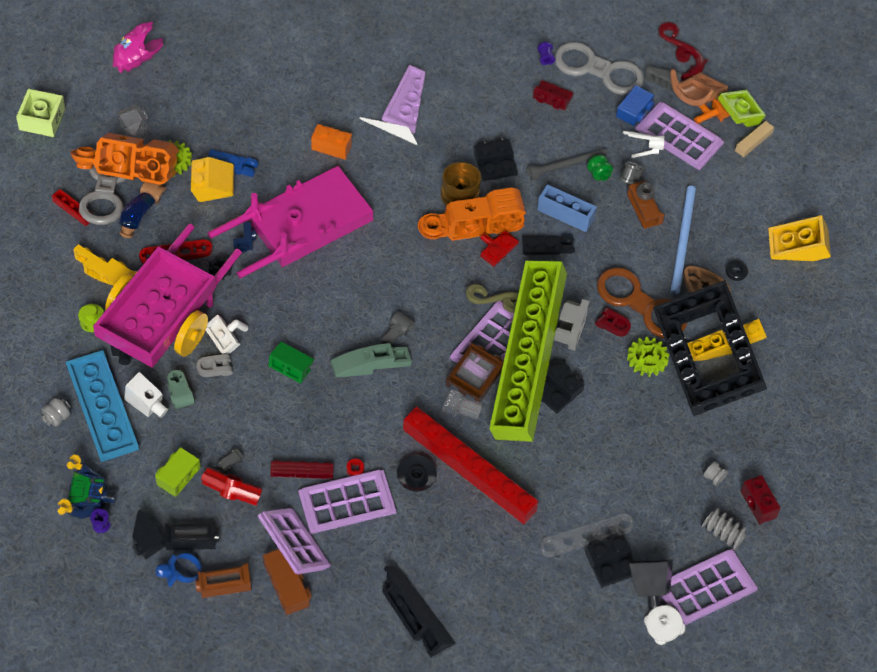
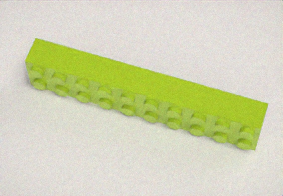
[489,261,567,442]

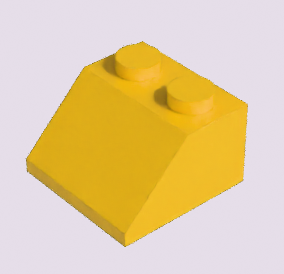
[191,157,234,202]

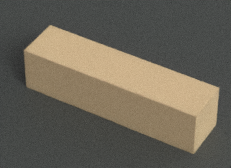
[735,121,774,157]

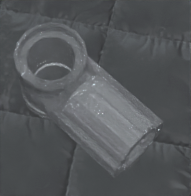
[441,390,483,420]

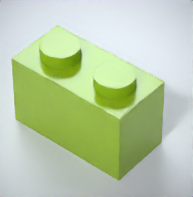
[155,447,201,497]

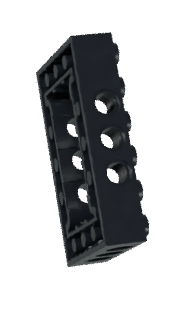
[653,280,767,416]

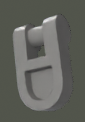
[196,354,233,377]

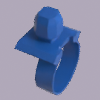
[155,553,201,587]

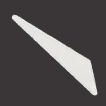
[360,117,417,145]

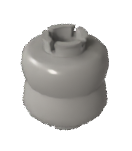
[41,398,71,427]

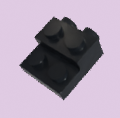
[474,138,518,181]
[541,360,585,414]
[585,533,634,588]

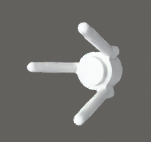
[623,131,664,158]

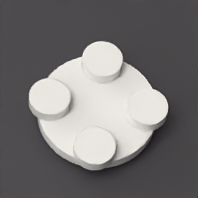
[644,605,685,645]

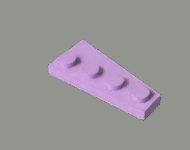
[382,65,425,134]

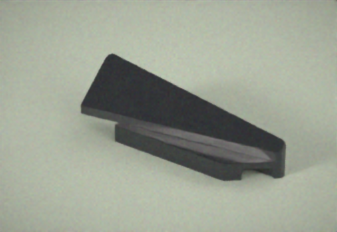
[382,565,456,657]

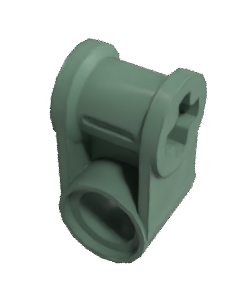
[167,370,195,410]

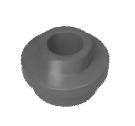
[636,182,655,200]

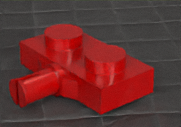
[480,230,519,267]

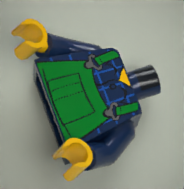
[58,455,117,519]

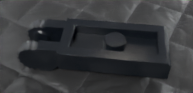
[522,235,575,255]

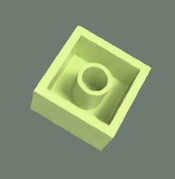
[16,89,65,137]

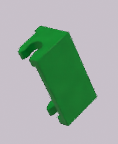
[268,342,314,384]

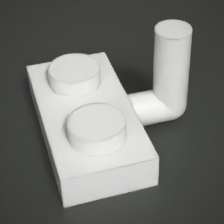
[206,315,248,354]

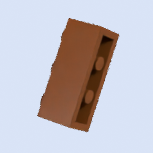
[263,549,311,615]

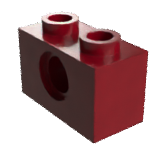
[740,475,781,525]

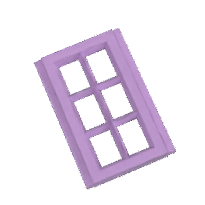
[258,508,331,574]

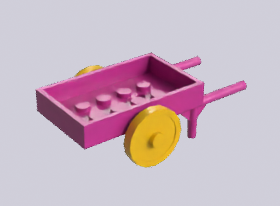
[93,224,242,368]

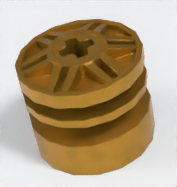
[441,162,481,206]

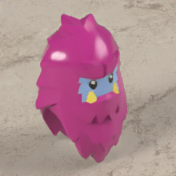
[113,21,163,73]

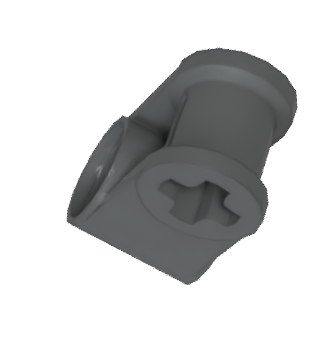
[618,160,645,184]

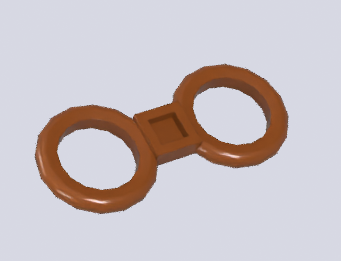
[597,267,687,338]

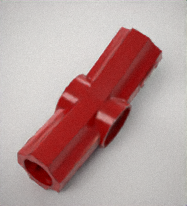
[201,467,263,506]

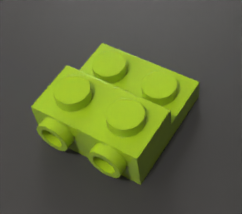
[718,90,765,127]

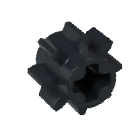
[208,257,231,280]

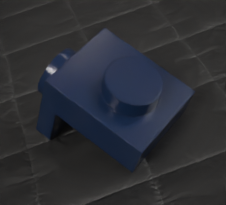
[233,222,256,253]

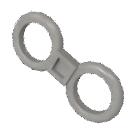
[555,42,644,95]
[79,165,126,225]

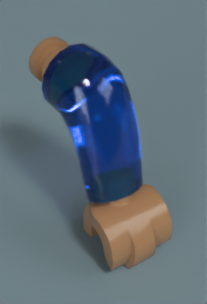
[119,182,167,238]

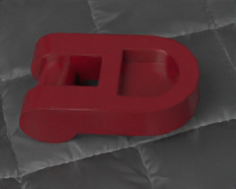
[595,308,631,337]

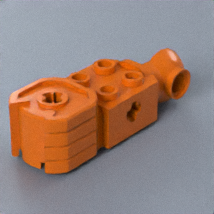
[70,133,179,185]
[418,187,526,241]

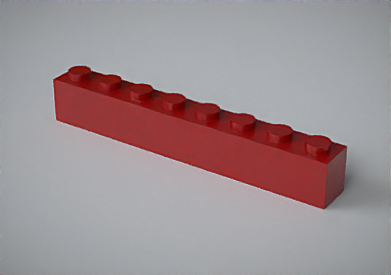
[403,407,539,524]

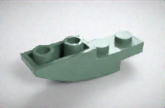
[331,343,412,378]

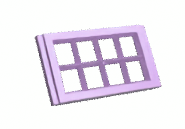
[635,102,724,170]
[450,301,514,381]
[298,470,396,534]
[661,549,758,625]

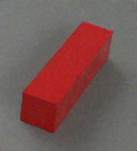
[52,189,93,226]

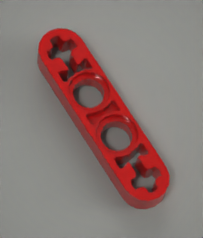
[139,239,213,265]

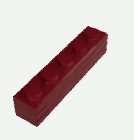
[270,460,334,479]

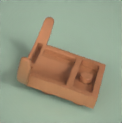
[671,69,728,106]

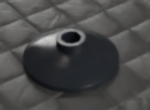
[397,455,437,492]

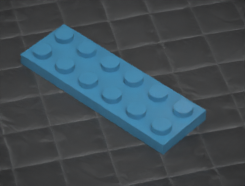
[66,350,139,462]

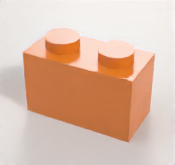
[311,124,352,160]

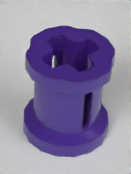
[537,42,555,65]
[90,509,111,533]

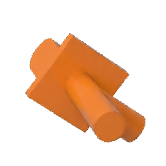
[694,99,730,124]

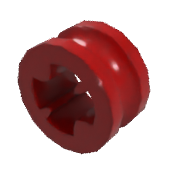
[346,459,364,477]

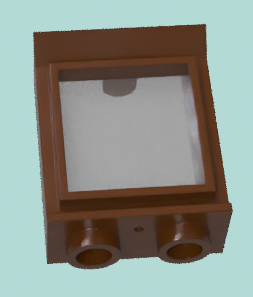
[446,343,504,405]

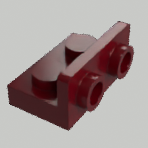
[533,80,574,111]

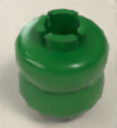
[587,155,613,181]

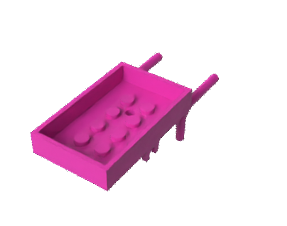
[208,166,373,279]

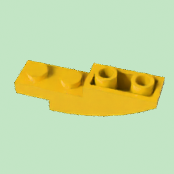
[73,244,137,286]
[687,319,767,361]

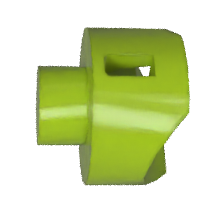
[78,304,104,332]

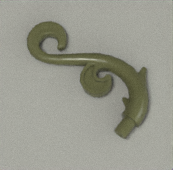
[465,284,519,313]

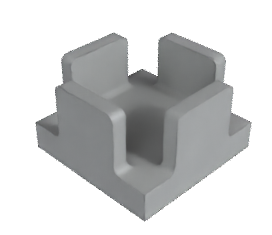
[554,299,590,351]

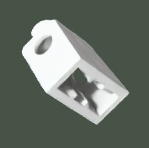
[124,372,168,418]

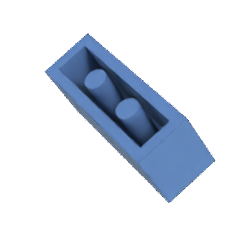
[537,185,597,232]

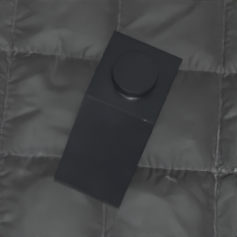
[132,509,165,560]

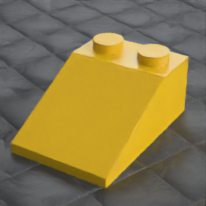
[768,215,831,261]

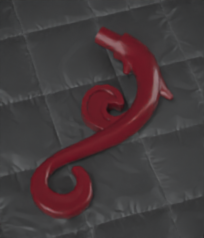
[658,22,708,81]

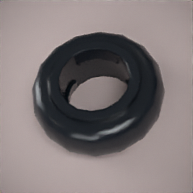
[725,260,748,281]

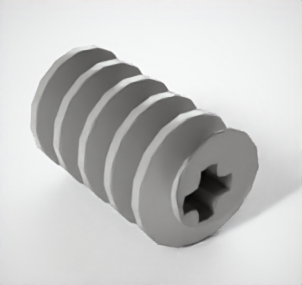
[702,508,747,550]

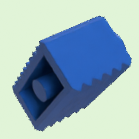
[616,85,655,126]

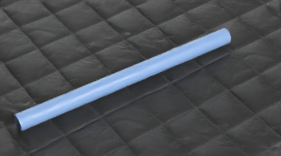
[670,186,696,295]

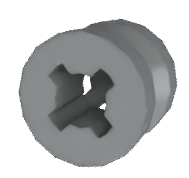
[703,461,728,487]

